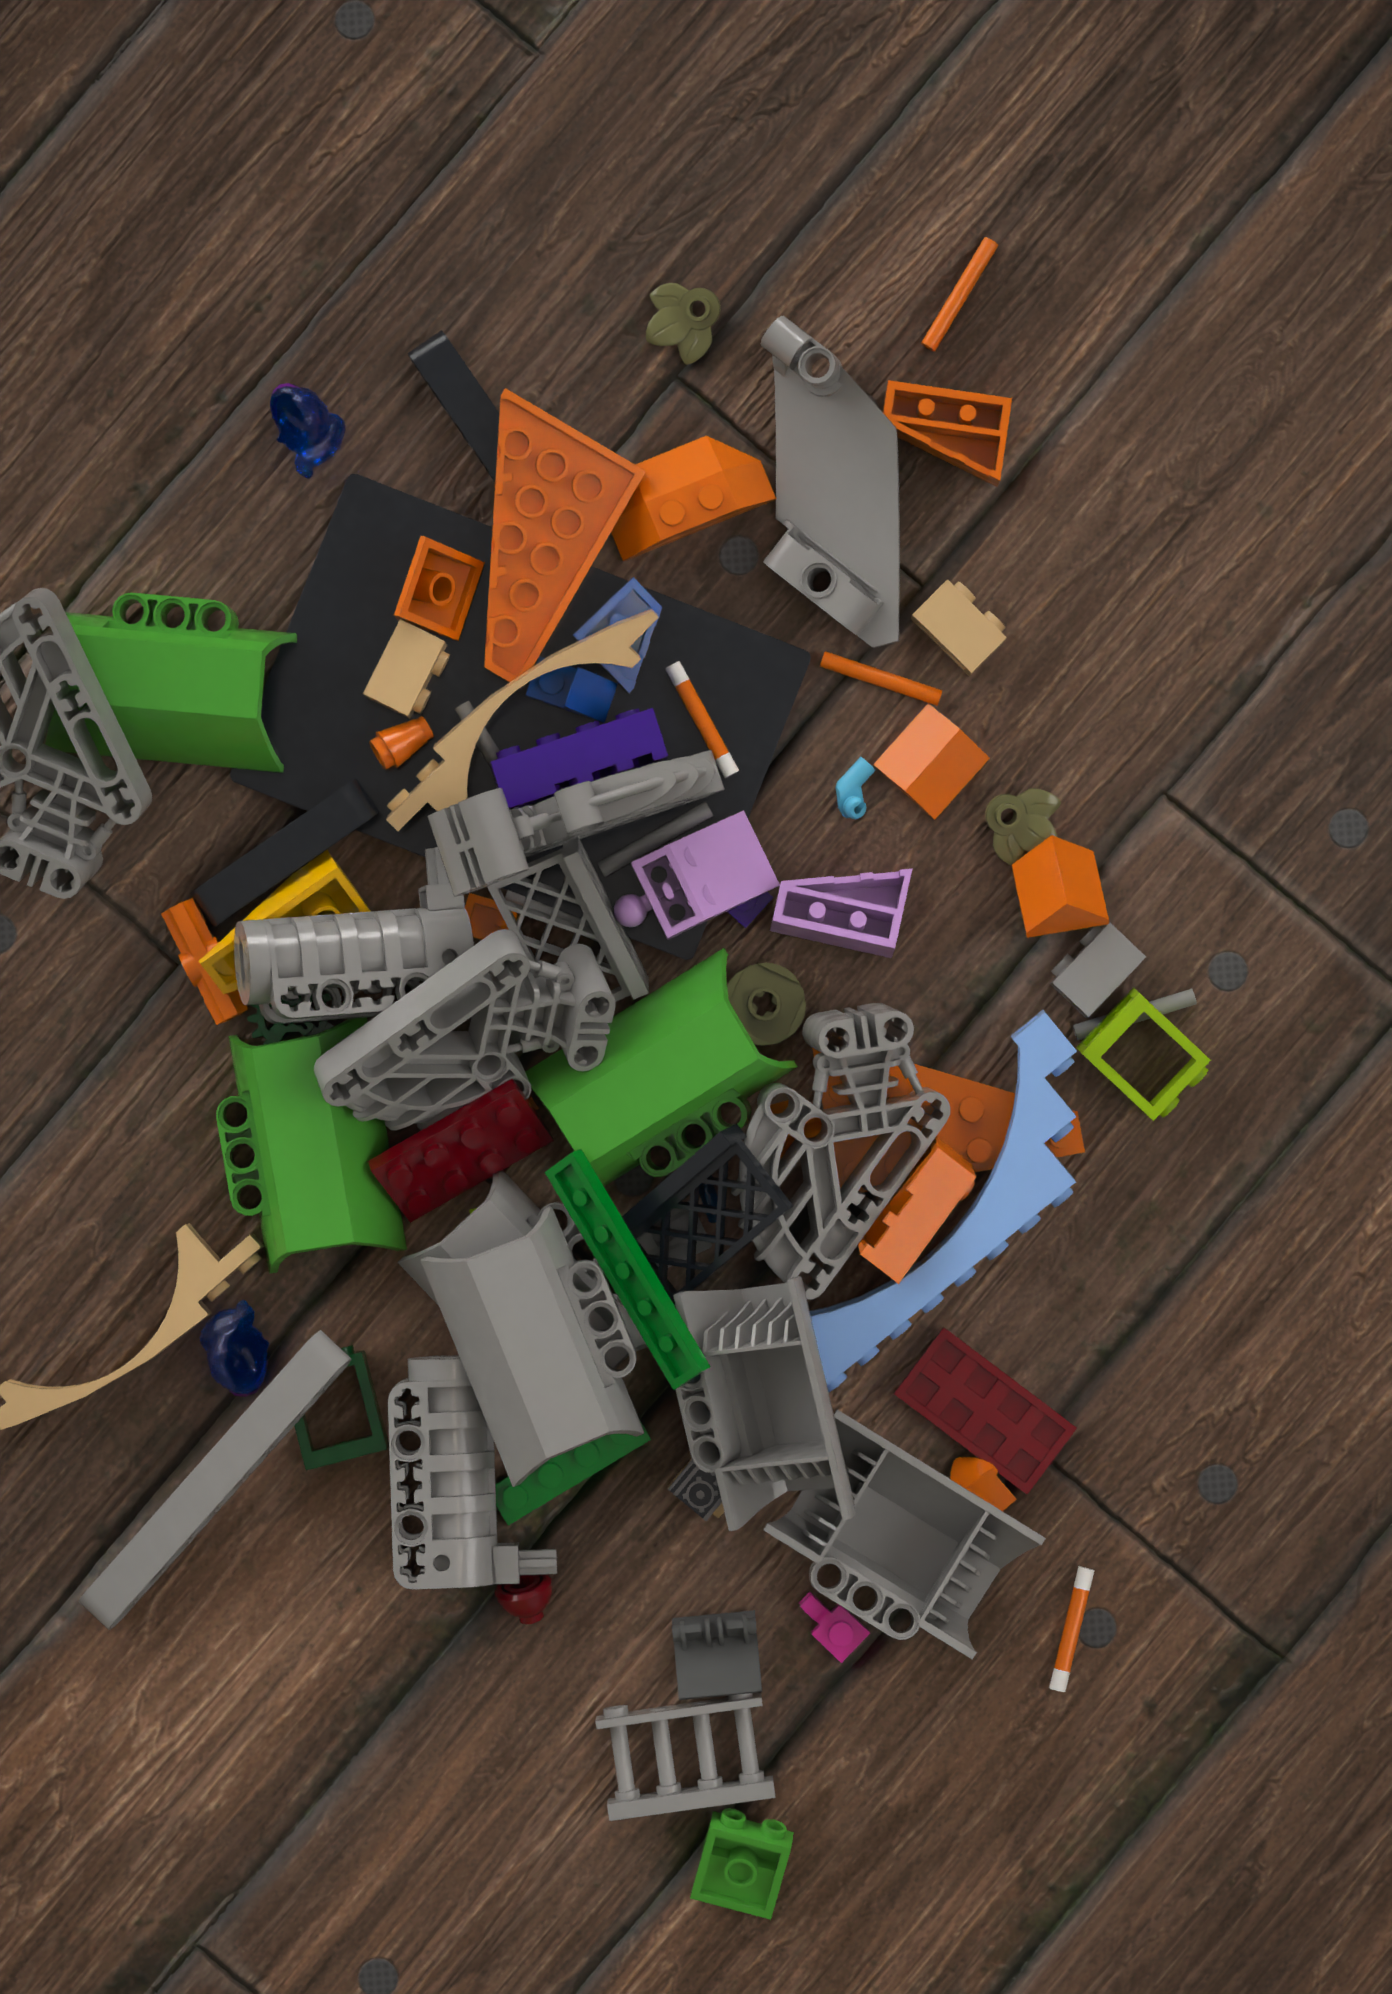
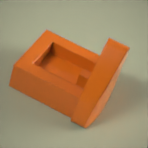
[465,893,518,940]
[950,1457,1017,1511]

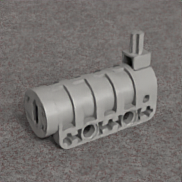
[234,847,474,1024]
[388,1355,557,1589]

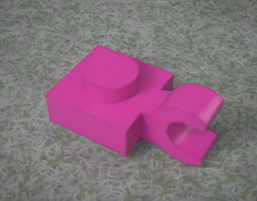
[798,1591,870,1663]

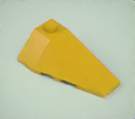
[199,850,371,994]

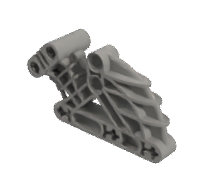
[0,588,152,899]
[427,750,725,897]
[314,929,615,1130]
[731,1003,951,1299]

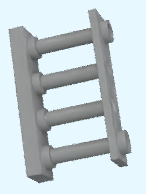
[595,1693,776,1821]

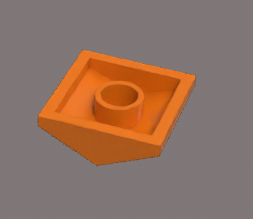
[873,703,990,820]

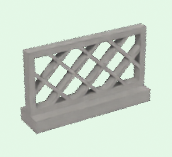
[487,837,649,1002]

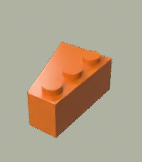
[883,380,1012,487]

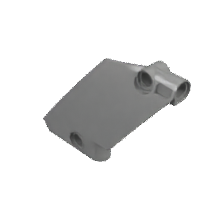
[760,316,900,648]

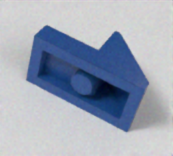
[526,656,618,724]

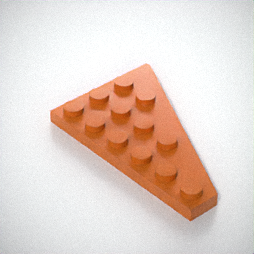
[484,388,646,682]
[812,1039,1085,1193]

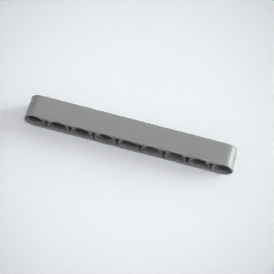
[79,1330,352,1630]

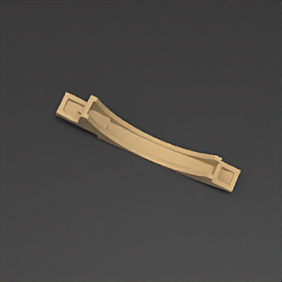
[386,609,659,831]
[0,1223,264,1430]

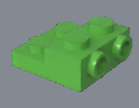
[690,1808,794,1920]

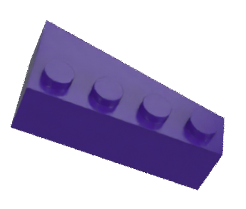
[489,708,668,810]

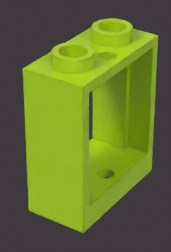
[1076,987,1211,1121]

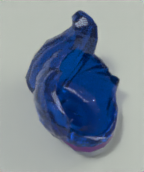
[270,383,346,479]
[199,1300,270,1397]

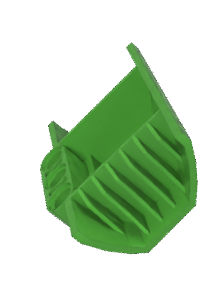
[45,593,297,773]
[525,948,798,1186]
[216,1017,407,1274]

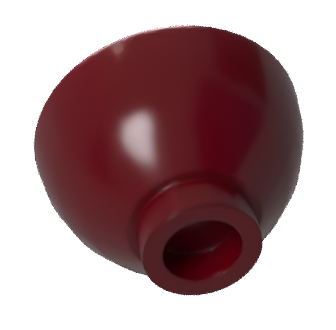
[494,1574,552,1625]

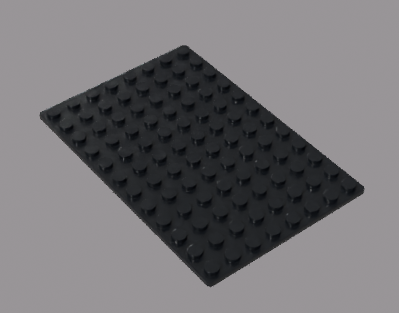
[230,474,811,960]

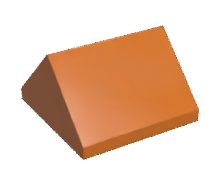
[394,536,485,641]
[1012,835,1109,938]

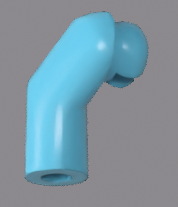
[835,757,876,820]

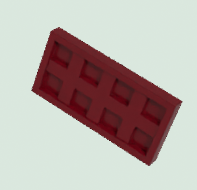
[368,1078,554,1223]
[893,1327,1077,1494]

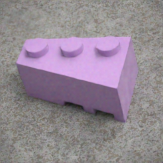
[770,868,913,958]

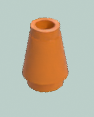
[369,716,434,770]

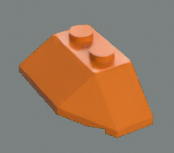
[611,435,776,562]

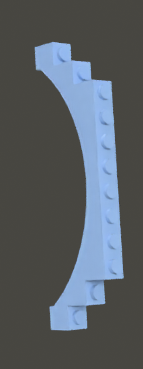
[810,1010,1077,1392]

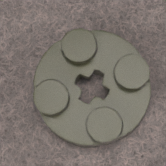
[727,962,806,1046]

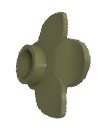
[646,283,721,365]
[985,788,1061,865]

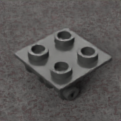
[672,1610,762,1700]

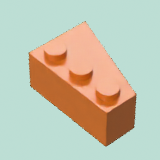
[858,1136,976,1284]

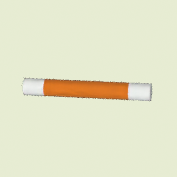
[665,661,739,778]
[1049,1566,1095,1692]

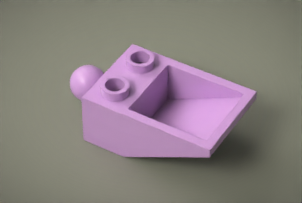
[614,810,780,940]

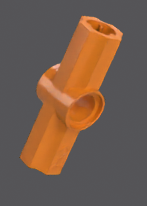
[161,898,250,1025]

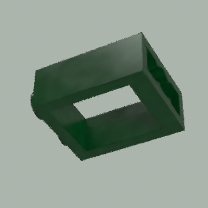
[294,1345,389,1471]

